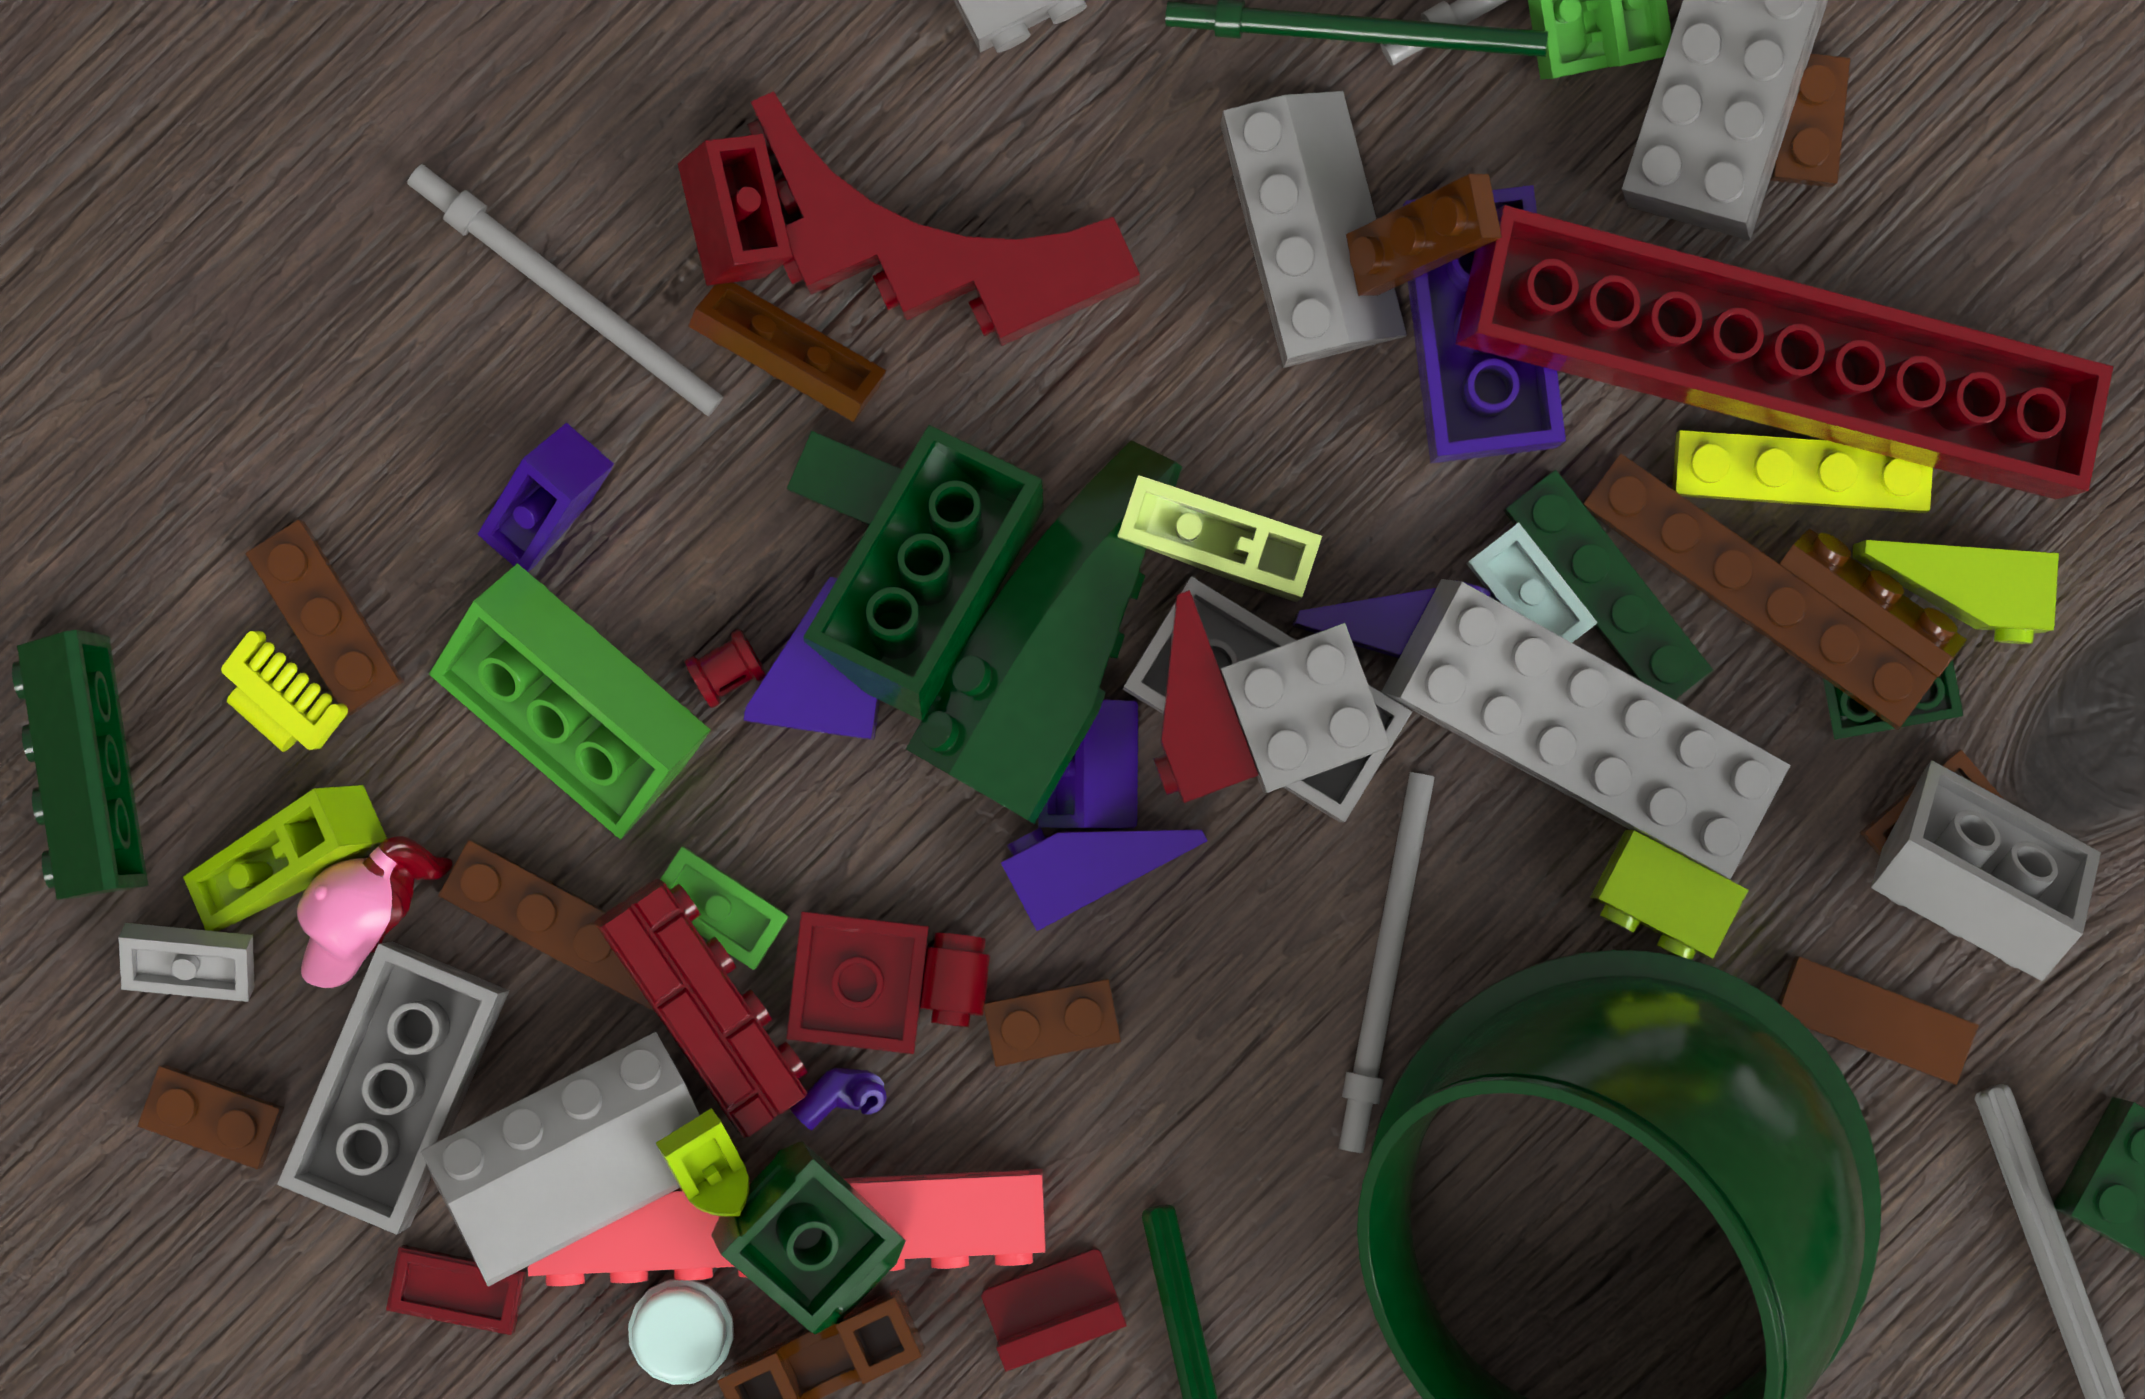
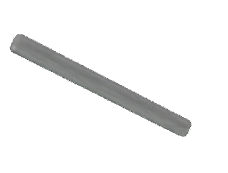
[1975,1084,2125,1399]

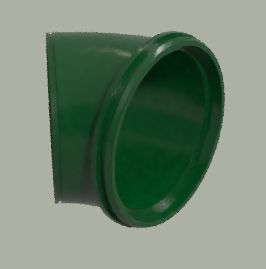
[1357,950,1881,1399]

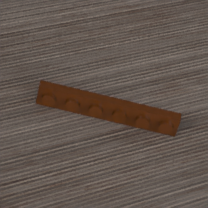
[1583,453,1938,730]

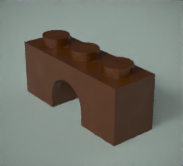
[717,1288,925,1399]

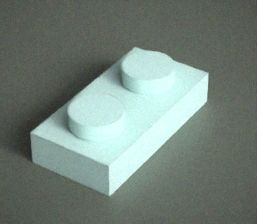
[1466,522,1598,643]

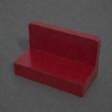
[981,1248,1127,1372]

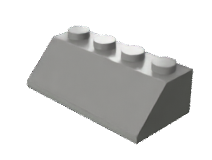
[1220,91,1407,368]
[421,1032,700,1287]

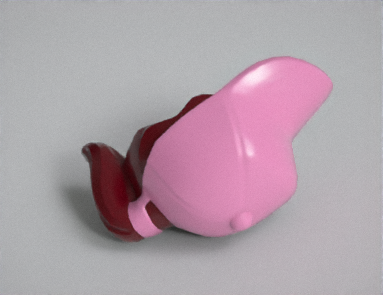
[297,836,453,988]

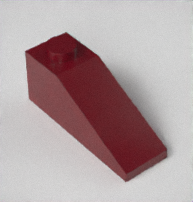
[1153,590,1258,803]

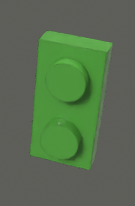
[660,846,790,970]

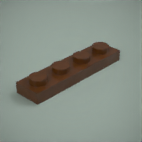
[438,840,655,1012]

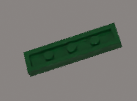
[1503,470,1713,700]

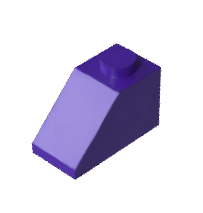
[477,422,614,573]

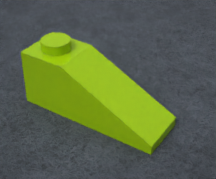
[1852,540,2059,644]
[183,785,387,932]

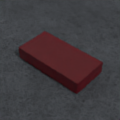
[386,1245,527,1335]

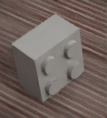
[1220,623,1391,794]

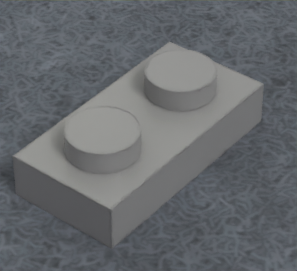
[118,923,255,1002]

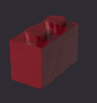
[677,134,793,286]

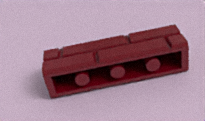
[594,878,808,1138]

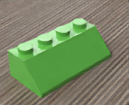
[429,563,711,840]

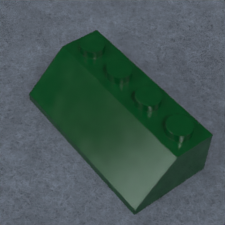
[803,425,1044,721]
[12,630,148,900]

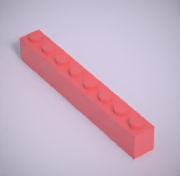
[528,1169,1046,1286]

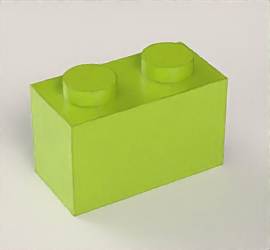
[1590,830,1749,960]

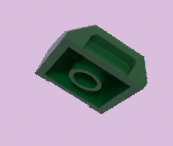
[711,1141,906,1335]

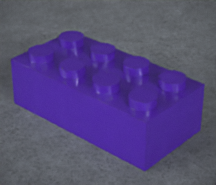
[1402,185,1566,464]

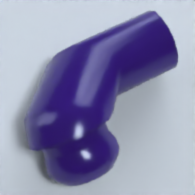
[790,1068,887,1131]

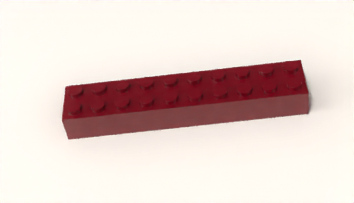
[1455,205,2114,499]

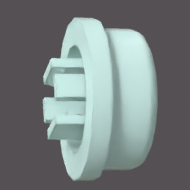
[628,1279,734,1385]

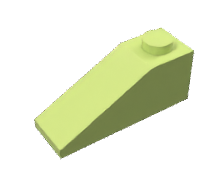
[1118,475,1322,602]

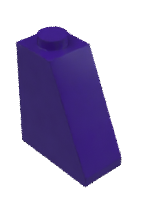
[744,577,880,740]

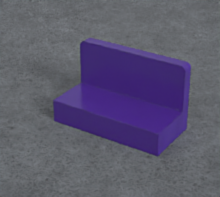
[1038,700,1138,828]

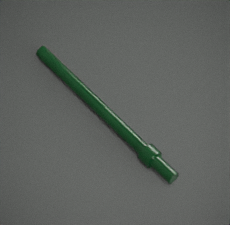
[1165,0,1548,57]

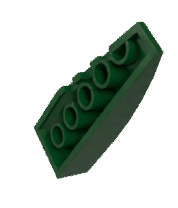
[905,440,1182,824]

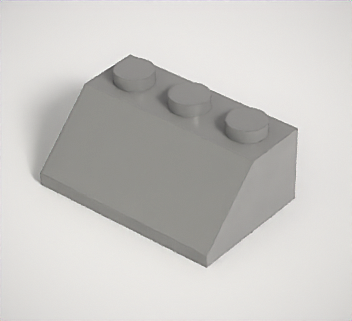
[1871,760,2101,981]

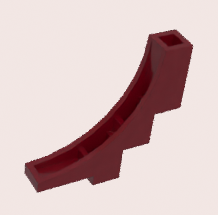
[747,91,1140,346]

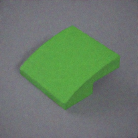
[1528,0,1672,80]

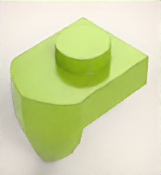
[656,1108,749,1217]

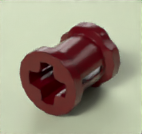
[684,628,767,708]

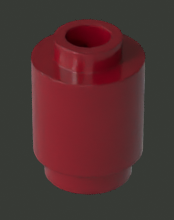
[920,933,990,1027]

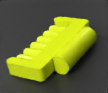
[221,631,348,752]

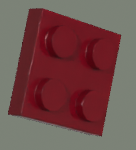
[786,911,930,1054]

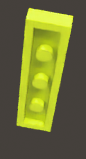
[1672,430,1933,513]

